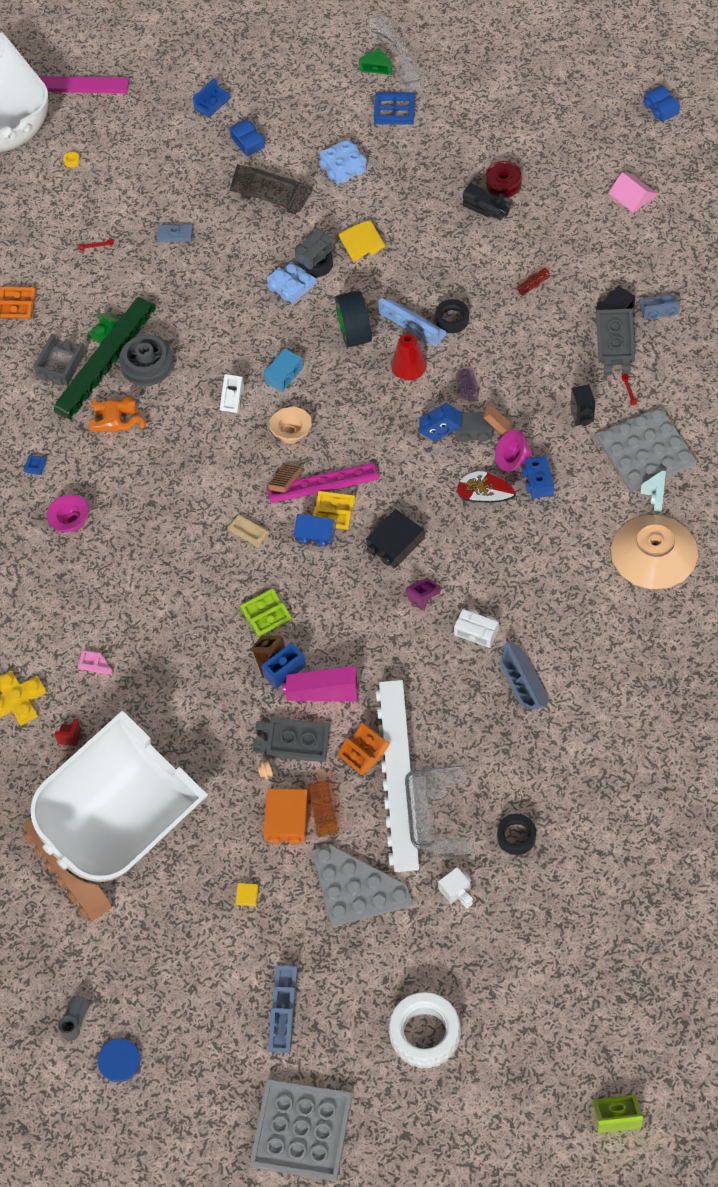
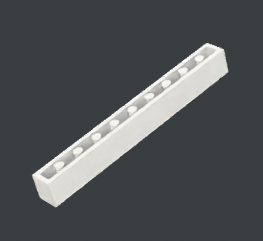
[376,680,419,872]

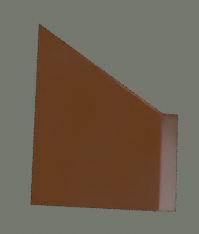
[250,636,285,678]

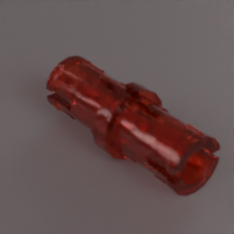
[517,268,550,296]

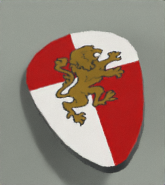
[457,471,516,503]

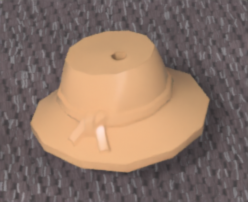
[269,407,312,444]

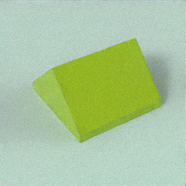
[592,1094,643,1134]

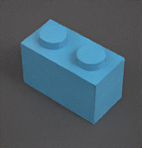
[264,349,303,392]

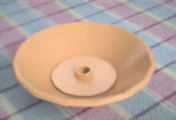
[611,515,698,589]

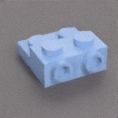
[267,261,317,303]

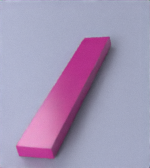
[38,76,129,94]
[266,462,379,503]

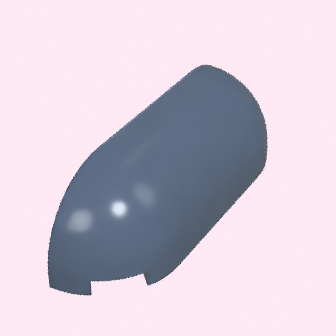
[500,641,548,709]

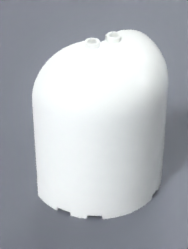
[0,32,48,152]
[31,710,208,882]

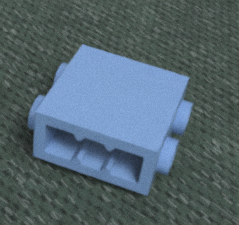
[319,139,367,184]

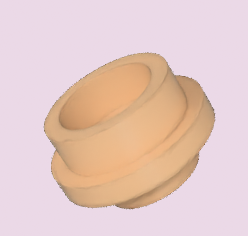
[257,761,273,780]

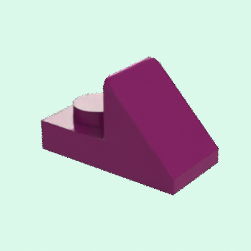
[406,578,442,610]

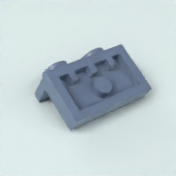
[639,294,680,320]

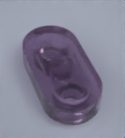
[456,369,479,401]

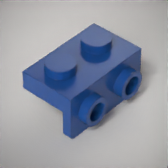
[193,79,231,118]

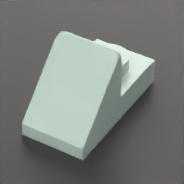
[641,471,666,512]

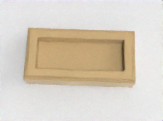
[228,514,269,547]

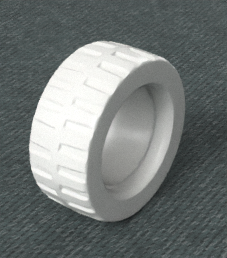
[389,992,461,1068]

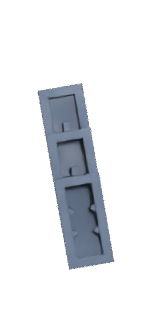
[268,965,298,1053]

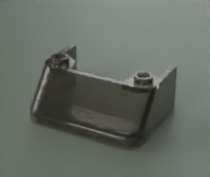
[229,164,313,215]

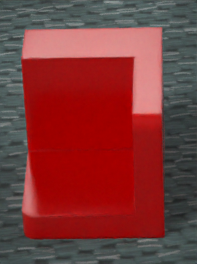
[54,719,81,746]

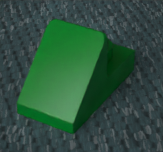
[88,313,120,345]

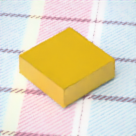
[235,883,259,906]

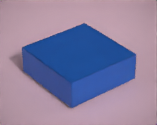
[23,455,47,475]

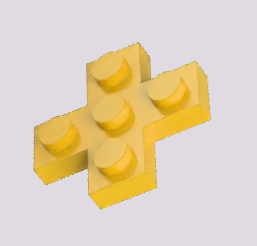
[0,670,47,726]

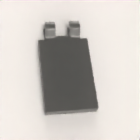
[596,309,635,375]
[253,718,330,762]

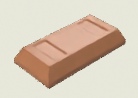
[483,404,513,436]

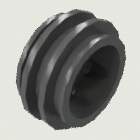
[119,335,174,386]

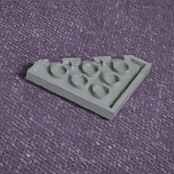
[312,845,412,927]

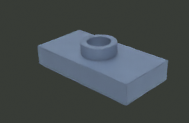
[157,225,193,242]

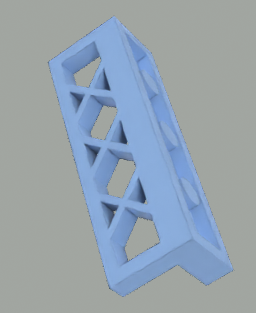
[378,298,446,346]

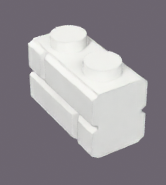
[454,609,499,648]

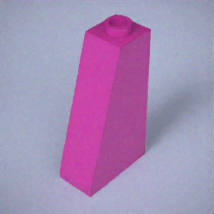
[282,666,358,701]

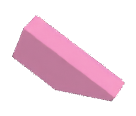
[77,650,113,675]

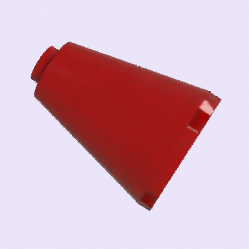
[391,334,427,381]

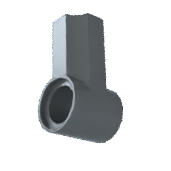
[58,995,90,1041]

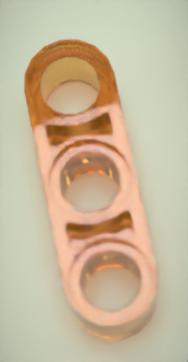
[308,780,338,838]

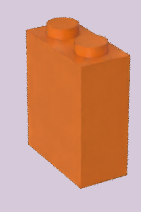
[263,789,309,845]

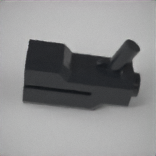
[463,183,510,220]

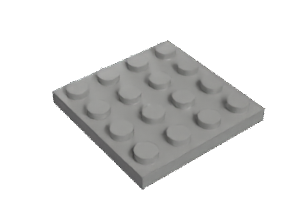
[595,407,697,492]
[249,1079,353,1182]

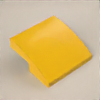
[338,220,385,261]
[313,491,356,530]

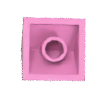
[609,172,658,213]

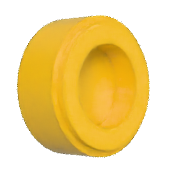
[63,152,80,167]

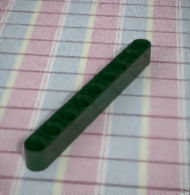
[54,297,156,420]

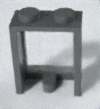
[33,333,87,386]

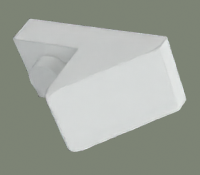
[220,374,244,413]

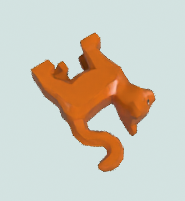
[89,395,146,433]

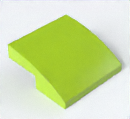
[239,589,292,637]

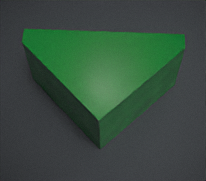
[359,49,392,75]

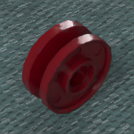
[486,161,522,198]

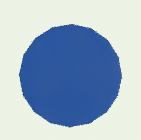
[97,1039,140,1082]

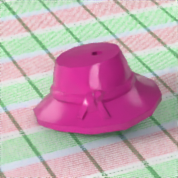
[495,430,532,472]
[46,495,90,532]

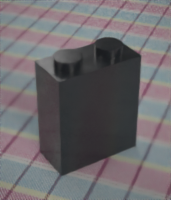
[366,509,425,568]

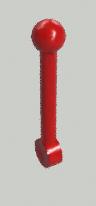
[78,239,114,250]
[621,374,637,405]

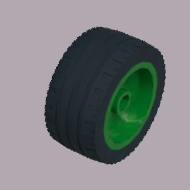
[335,291,372,347]

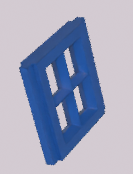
[374,92,415,125]

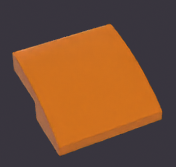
[0,287,36,319]
[337,722,390,775]

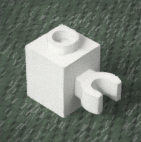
[438,867,473,909]

